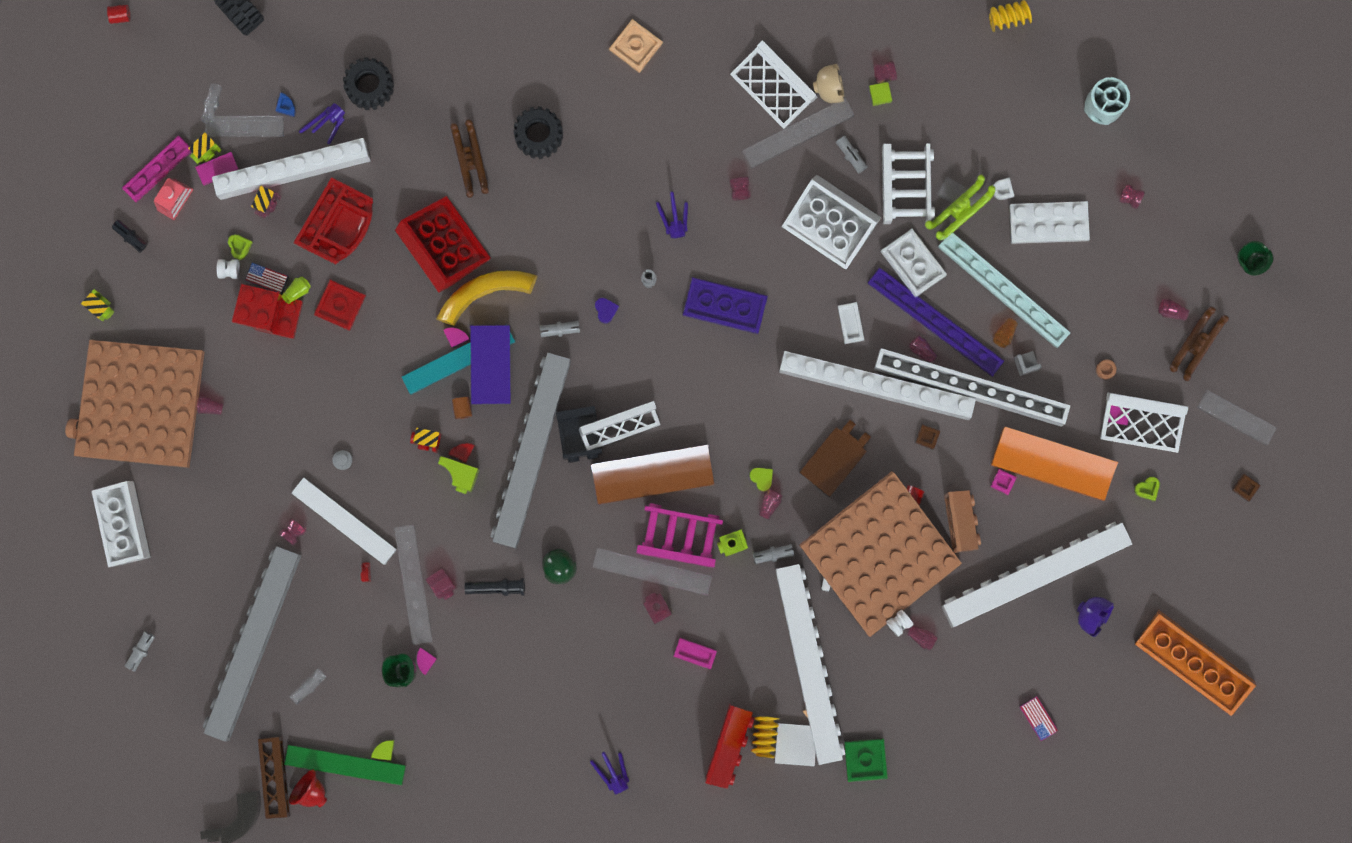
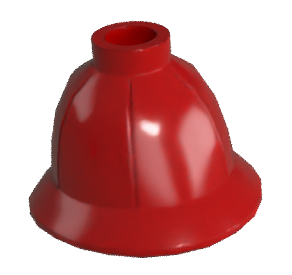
[289,769,327,807]

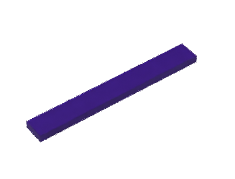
[867,267,1004,377]

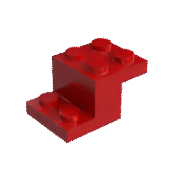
[232,284,303,339]

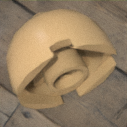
[813,64,845,103]

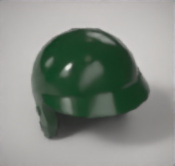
[1237,241,1274,276]
[542,549,577,585]
[381,654,417,688]

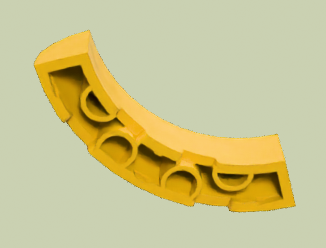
[436,270,538,327]

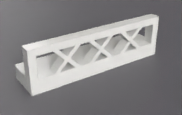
[579,401,660,451]

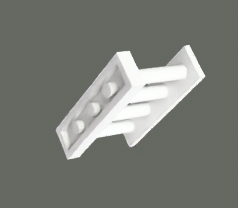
[882,144,935,224]

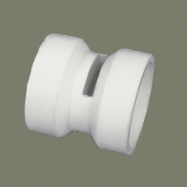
[217,259,240,279]
[886,609,914,637]

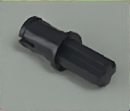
[112,220,148,253]

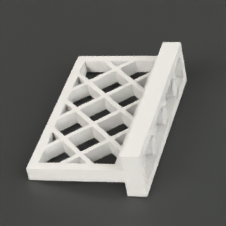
[730,40,818,129]
[1100,392,1188,453]

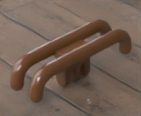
[450,119,489,198]
[1169,306,1229,381]

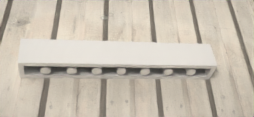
[212,138,371,200]

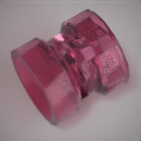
[874,61,897,84]
[730,177,751,201]
[1119,184,1145,209]
[279,518,307,546]

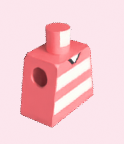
[154,178,193,220]

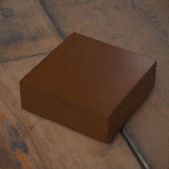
[915,424,940,450]
[1232,474,1261,502]

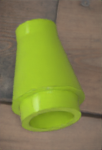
[282,276,311,304]

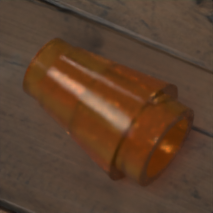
[993,318,1018,348]

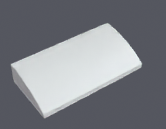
[92,481,151,567]

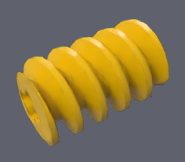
[989,0,1032,32]
[751,716,780,758]

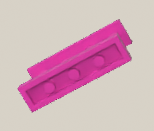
[636,503,723,568]

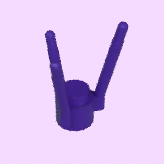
[299,103,345,144]
[656,191,688,239]
[590,752,629,795]

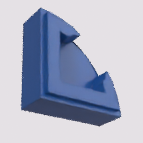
[275,92,296,117]

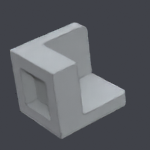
[1014,351,1042,376]

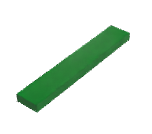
[285,745,406,785]

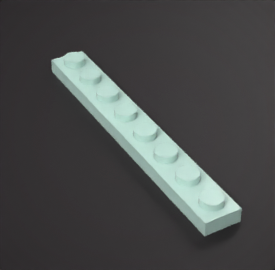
[938,233,1070,348]

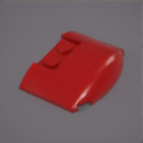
[293,177,373,265]

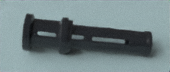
[464,578,525,596]

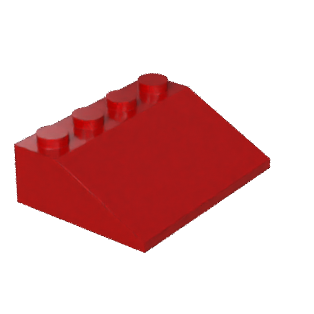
[395,196,491,293]
[705,705,755,789]

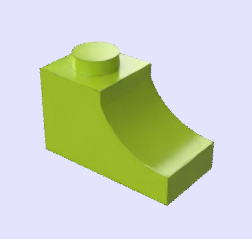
[438,456,479,494]

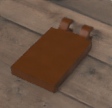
[799,420,871,498]

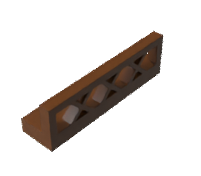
[258,736,290,819]

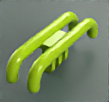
[925,175,996,240]

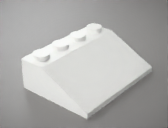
[782,175,881,269]

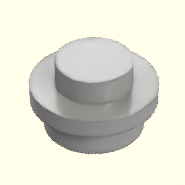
[332,450,352,470]

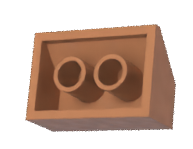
[944,490,981,553]

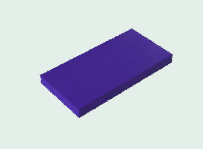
[683,277,768,334]
[470,325,511,404]

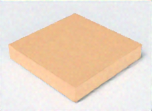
[609,19,663,73]

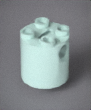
[1084,77,1130,125]

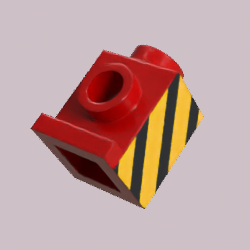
[410,428,441,453]

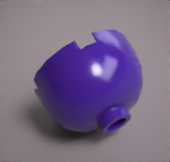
[1077,597,1114,637]

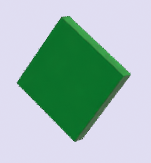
[844,739,888,782]

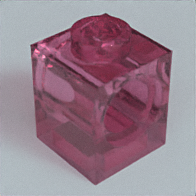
[425,569,457,600]

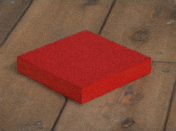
[314,280,366,331]

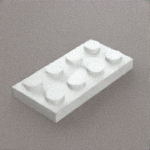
[1009,201,1090,244]

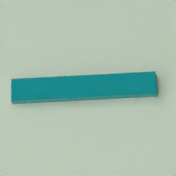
[402,333,515,395]

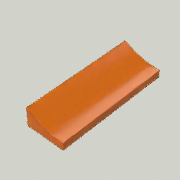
[991,427,1118,501]
[1135,610,1256,716]

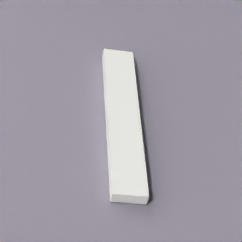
[292,478,397,565]

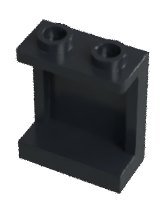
[556,406,603,463]

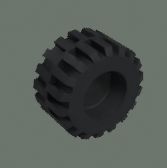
[214,0,264,36]
[343,57,394,110]
[513,106,563,159]

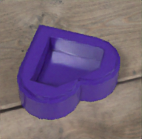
[595,298,619,324]

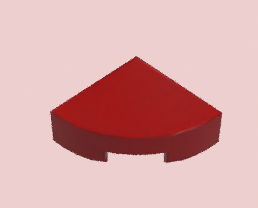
[448,443,475,463]
[361,562,371,582]

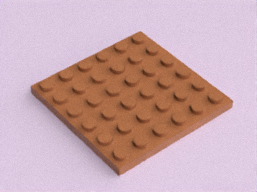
[74,340,205,468]
[799,471,962,637]

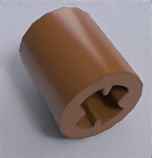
[452,397,472,419]

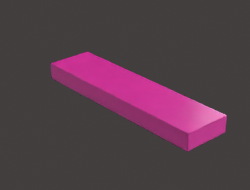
[122,135,191,203]

